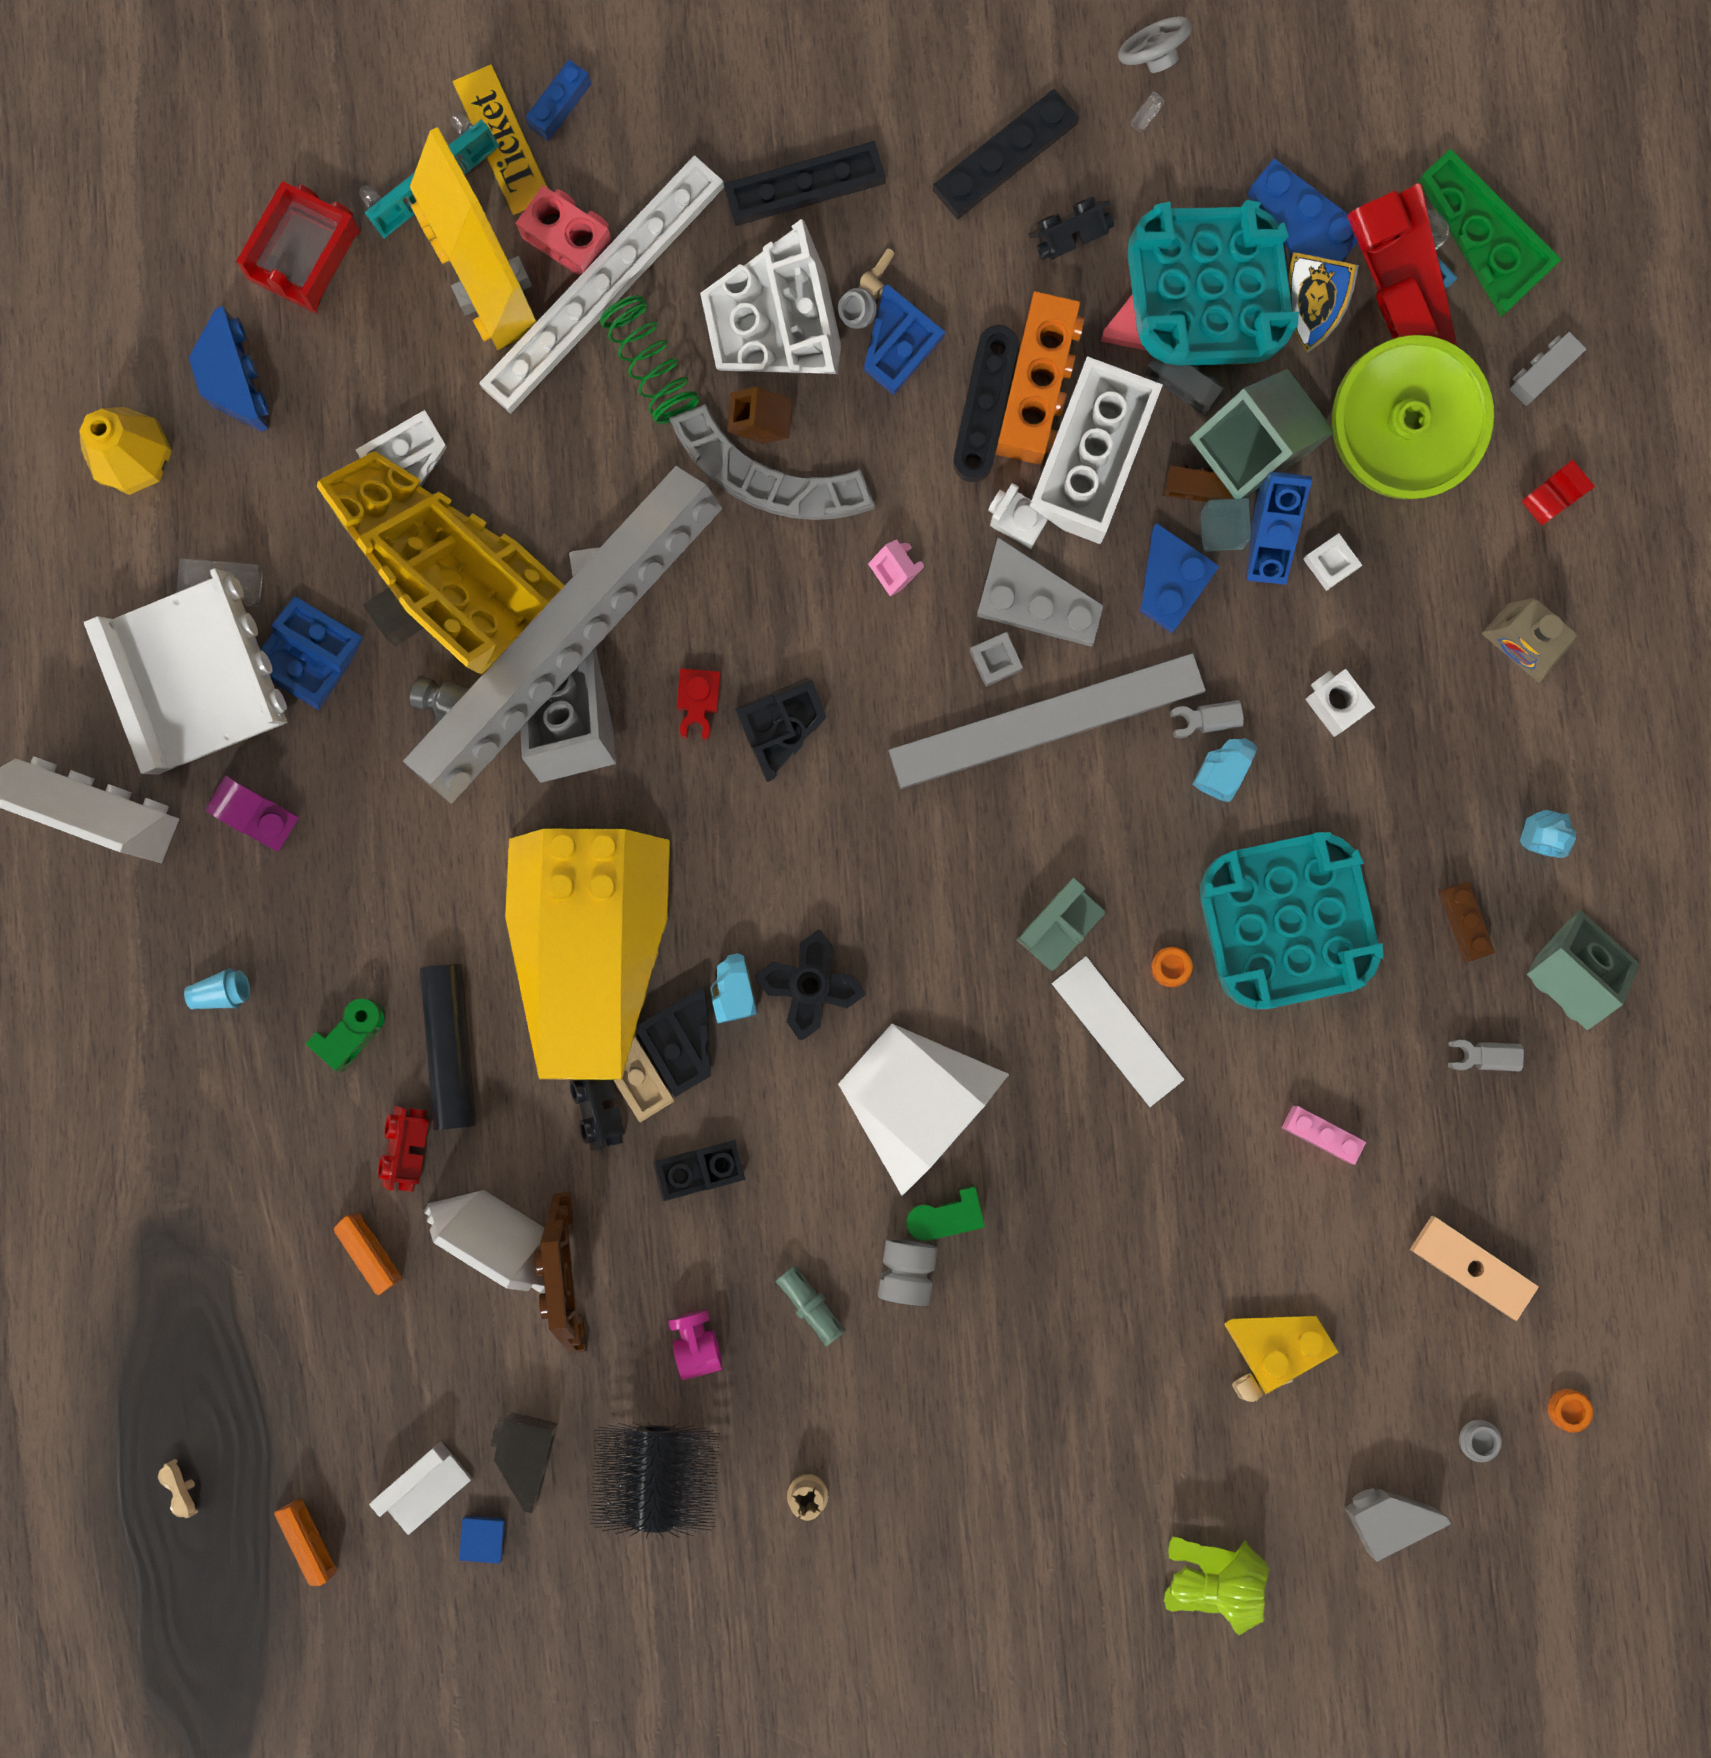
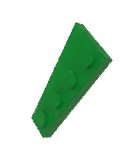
[1418,148,1562,318]

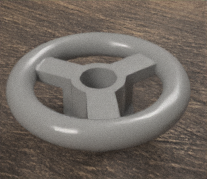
[1118,16,1193,73]

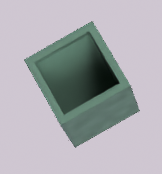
[1189,369,1334,502]

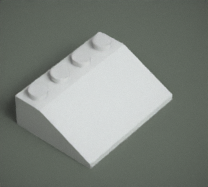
[0,756,179,863]

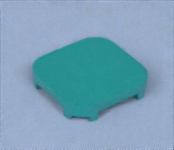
[1127,200,1299,366]
[1200,832,1383,1009]

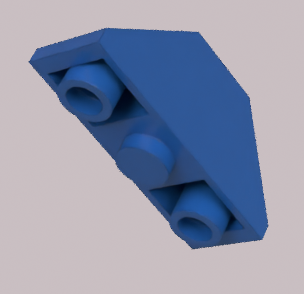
[189,306,270,432]
[1246,472,1312,585]

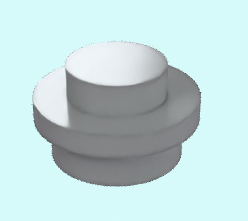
[838,288,877,329]
[1459,1419,1502,1462]

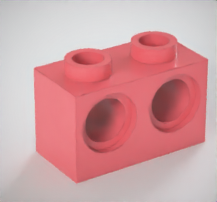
[516,185,612,277]

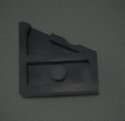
[636,987,711,1097]

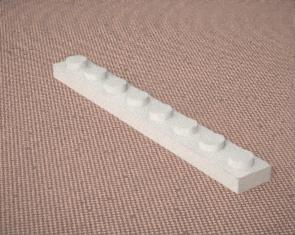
[479,155,724,414]

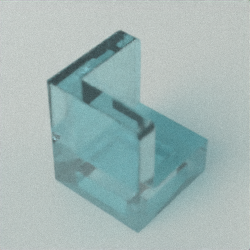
[1201,498,1251,551]

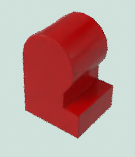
[1521,459,1595,526]

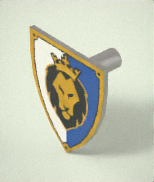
[1288,252,1359,352]

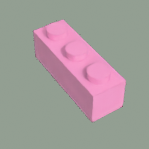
[1282,1106,1366,1165]

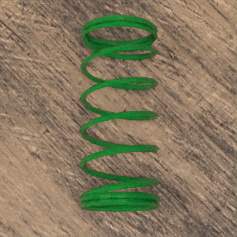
[599,295,699,424]

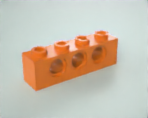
[995,291,1085,465]

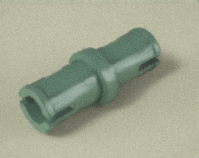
[775,1265,846,1347]

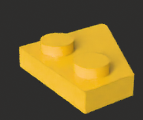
[1224,1316,1339,1394]

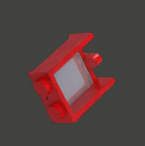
[236,181,361,314]

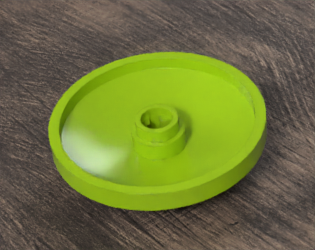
[1332,335,1494,500]

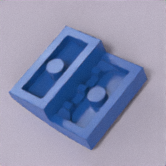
[260,596,363,710]

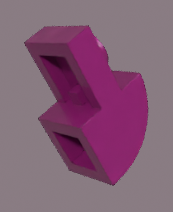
[205,775,299,852]

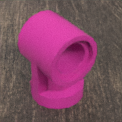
[668,1309,723,1380]

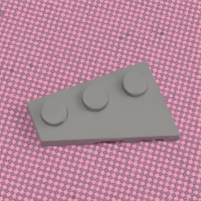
[977,538,1103,647]

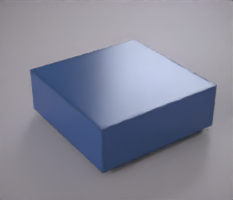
[459,1515,506,1563]

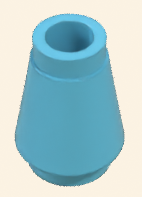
[184,968,250,1010]

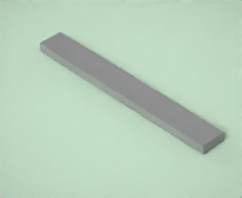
[888,654,1206,790]

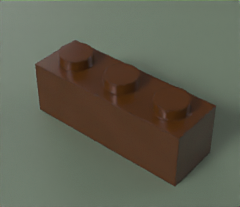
[1162,463,1240,508]
[1438,881,1495,962]

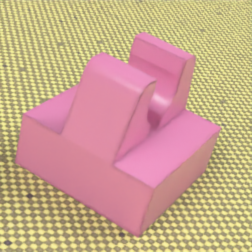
[868,539,924,596]

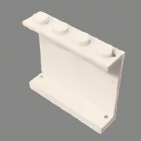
[84,568,288,775]

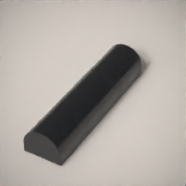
[419,964,476,1130]

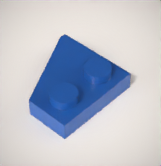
[1140,523,1220,633]

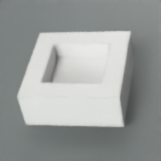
[1303,533,1362,591]

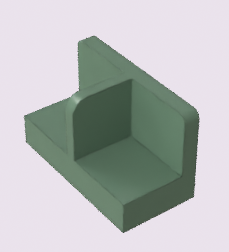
[1017,877,1105,971]

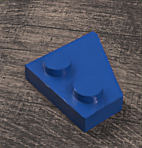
[864,284,945,395]

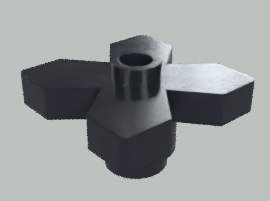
[755,930,865,1040]

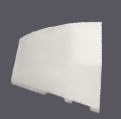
[700,219,841,374]
[838,1024,1009,1196]
[424,1190,545,1293]

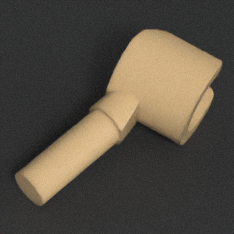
[859,249,895,301]
[1232,1373,1293,1402]

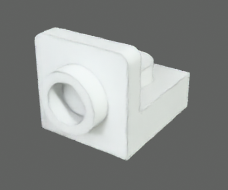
[988,483,1048,549]

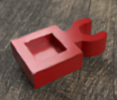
[677,668,721,741]

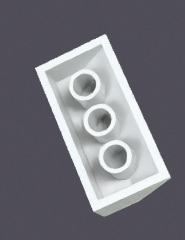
[1030,356,1163,544]

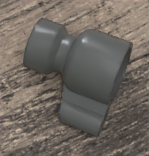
[409,676,470,727]

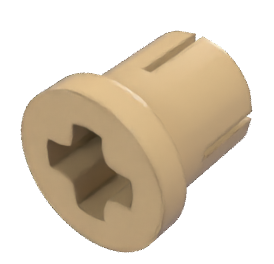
[787,1474,828,1521]

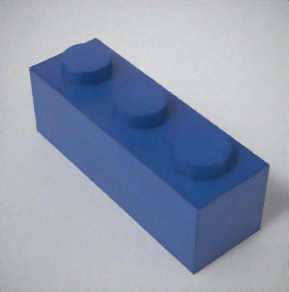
[525,60,591,141]

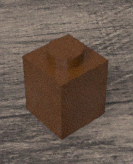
[727,386,793,444]

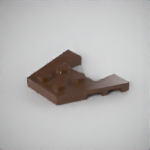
[535,1191,587,1353]

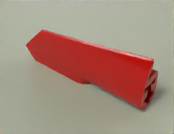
[1347,183,1458,347]

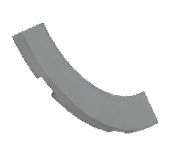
[669,404,875,520]

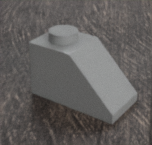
[1344,1488,1451,1562]

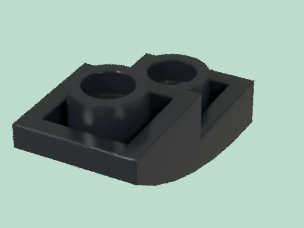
[653,1140,746,1201]

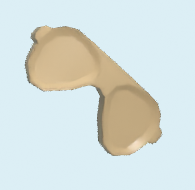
[158,1459,198,1518]

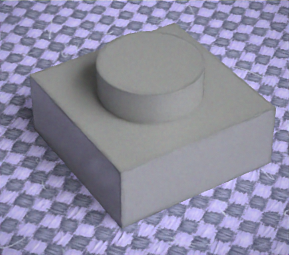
[969,632,1023,687]

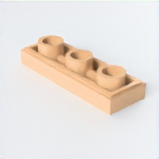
[1410,1216,1539,1321]

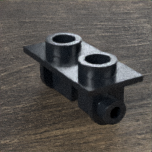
[1028,196,1114,261]
[570,1080,625,1151]

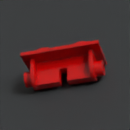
[378,1105,430,1192]

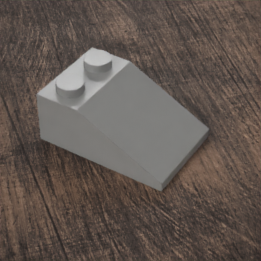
[520,647,616,783]

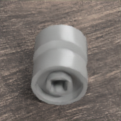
[878,1239,938,1306]

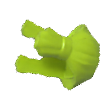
[1164,1536,1270,1636]

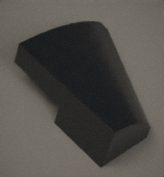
[734,678,827,782]

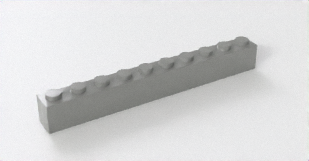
[403,466,722,804]

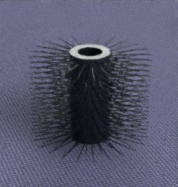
[589,1422,720,1539]

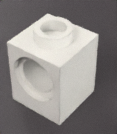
[1305,669,1375,737]

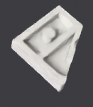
[356,410,447,487]

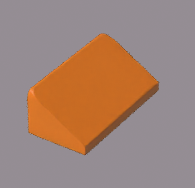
[334,1212,402,1295]
[274,1498,337,1586]

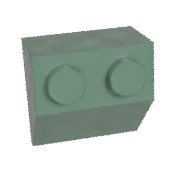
[1527,910,1640,1031]

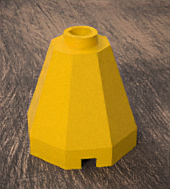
[79,407,172,495]

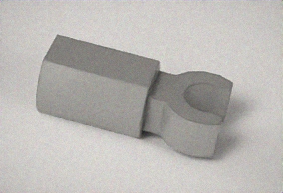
[1170,700,1244,739]
[1448,1040,1524,1072]

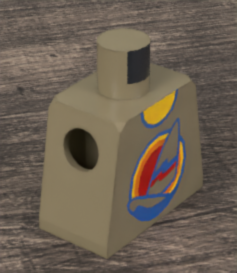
[1481,598,1577,683]

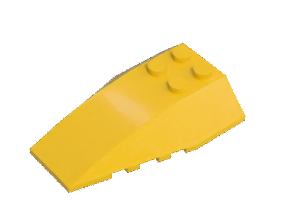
[317,451,565,675]
[505,829,670,1080]

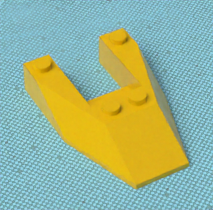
[410,127,536,350]

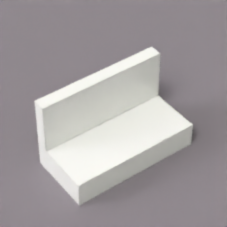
[369,1441,473,1535]

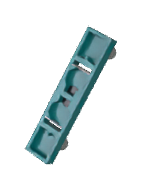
[359,112,500,239]

